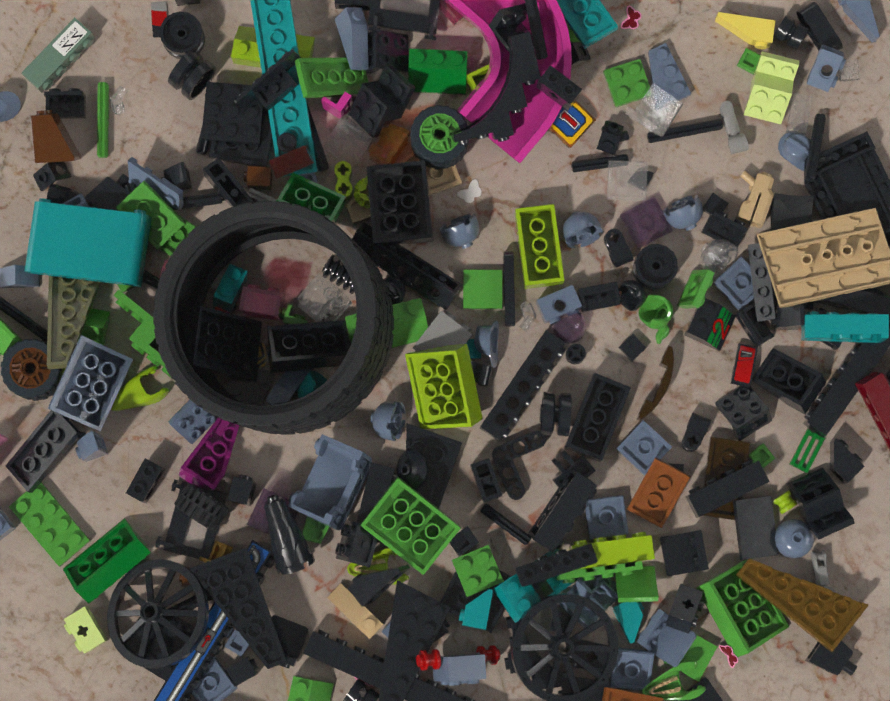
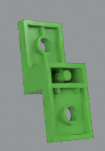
[113,289,171,377]

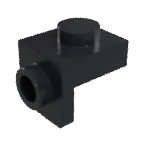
[596,121,624,155]

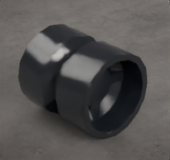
[773,15,809,50]
[343,679,379,701]

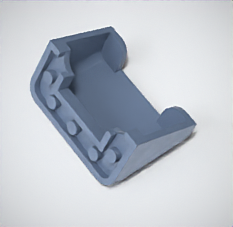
[288,434,372,530]

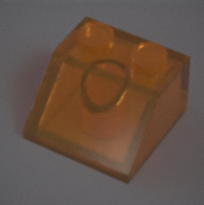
[368,123,410,165]

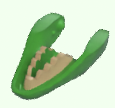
[642,662,706,700]

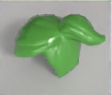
[639,294,673,344]

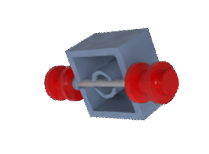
[416,645,501,686]

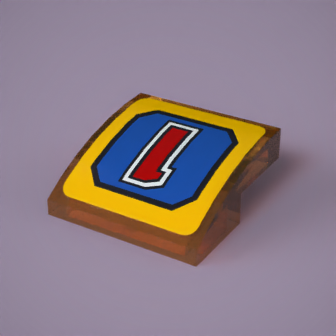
[548,101,596,148]

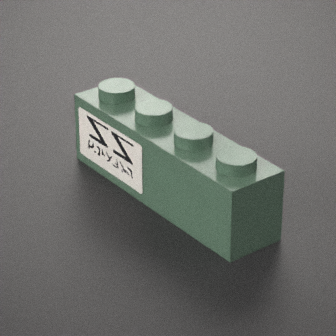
[22,17,95,93]

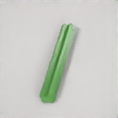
[97,82,109,158]

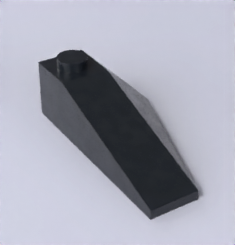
[814,288,890,319]

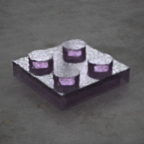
[620,197,673,249]

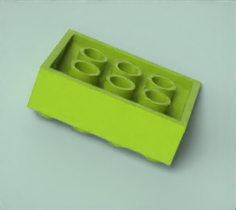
[405,344,483,429]

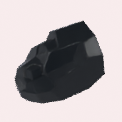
[47,184,79,204]

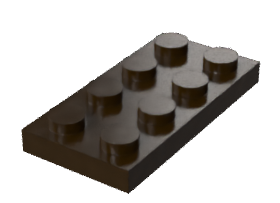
[702,437,750,520]

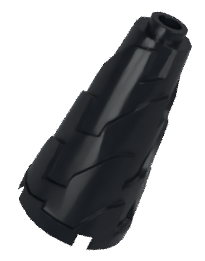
[264,494,315,575]

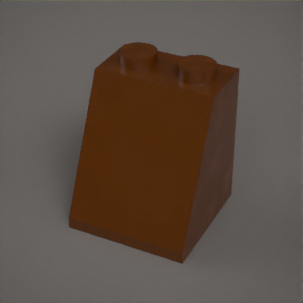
[31,110,81,163]

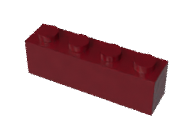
[855,372,890,451]

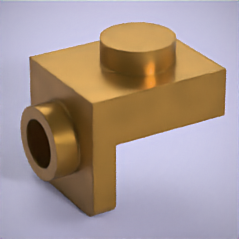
[199,541,233,562]

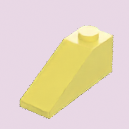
[715,12,775,49]

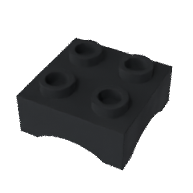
[770,193,814,231]

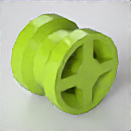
[773,490,798,514]

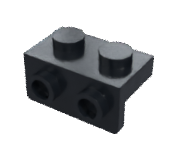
[44,88,86,119]
[701,210,748,250]

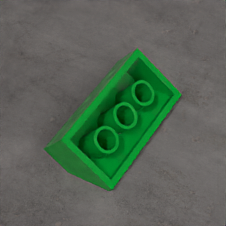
[63,518,151,604]

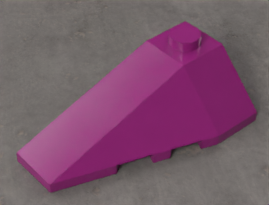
[179,417,240,491]

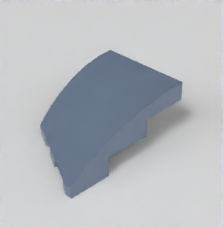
[558,575,618,629]

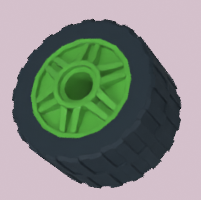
[410,105,469,169]

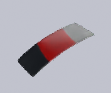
[151,2,167,38]

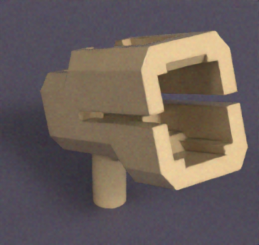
[736,171,774,229]

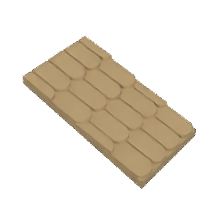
[756,208,890,308]

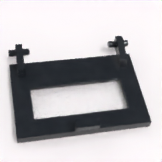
[368,0,440,40]
[155,479,228,559]

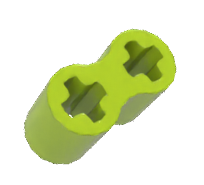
[334,161,353,201]

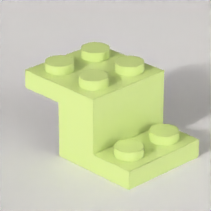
[744,51,799,124]

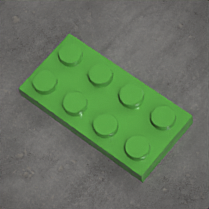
[295,57,368,98]
[9,482,91,567]

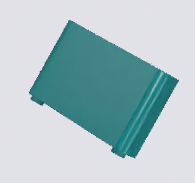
[24,198,152,287]

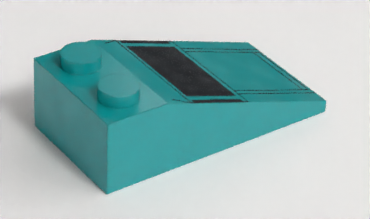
[493,549,578,623]

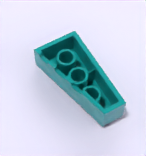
[801,311,889,343]

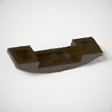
[637,345,674,420]

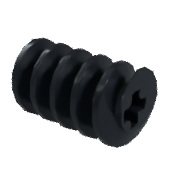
[322,254,355,294]

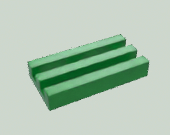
[789,429,825,473]

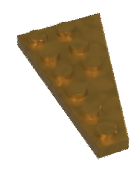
[736,558,869,652]

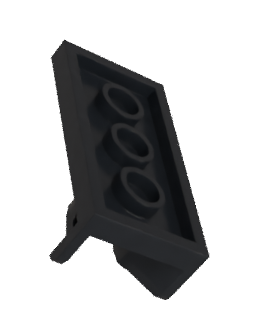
[6,410,86,493]

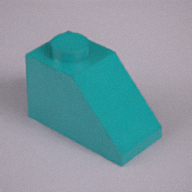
[459,589,493,630]
[611,602,644,644]

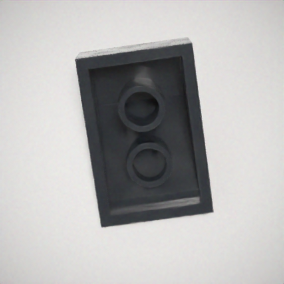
[752,348,826,414]

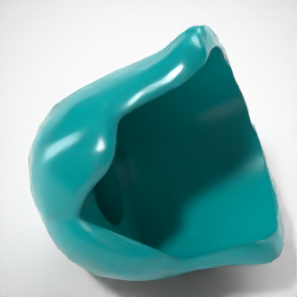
[297,371,327,399]

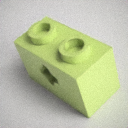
[64,606,108,654]

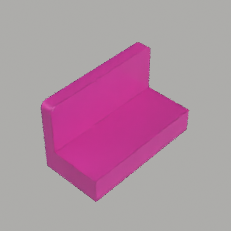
[321,92,353,121]

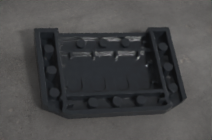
[804,131,890,249]

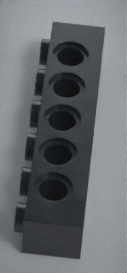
[352,222,463,310]
[479,330,566,442]

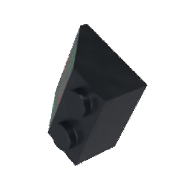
[684,298,736,351]

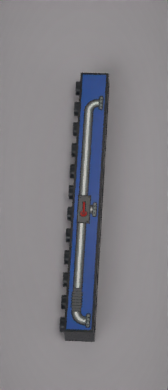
[154,540,275,701]

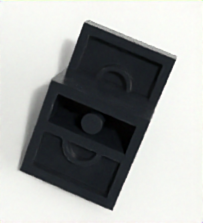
[349,64,416,138]
[787,468,855,539]

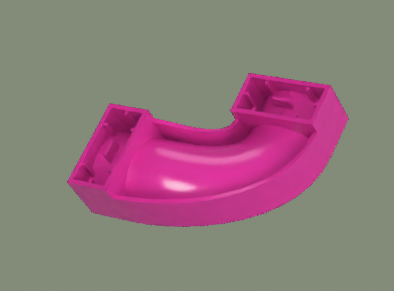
[444,0,572,163]

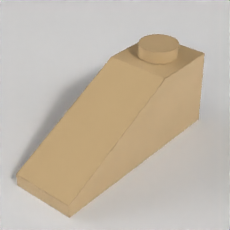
[327,583,384,639]

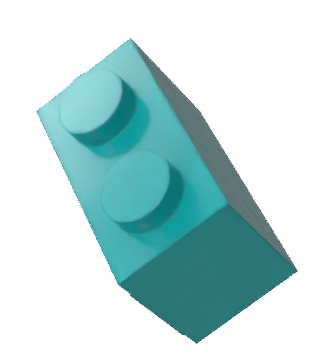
[213,264,248,313]

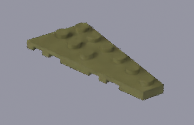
[47,276,101,369]

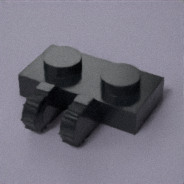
[551,450,596,487]

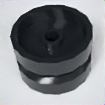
[160,11,205,59]
[168,50,216,100]
[632,244,678,290]
[539,392,572,437]

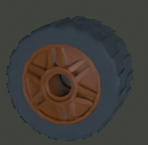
[1,339,62,401]

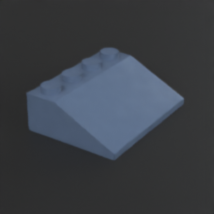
[48,335,133,432]

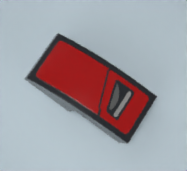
[730,343,758,388]

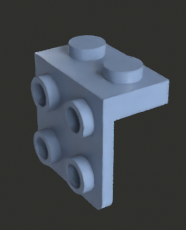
[637,609,697,667]

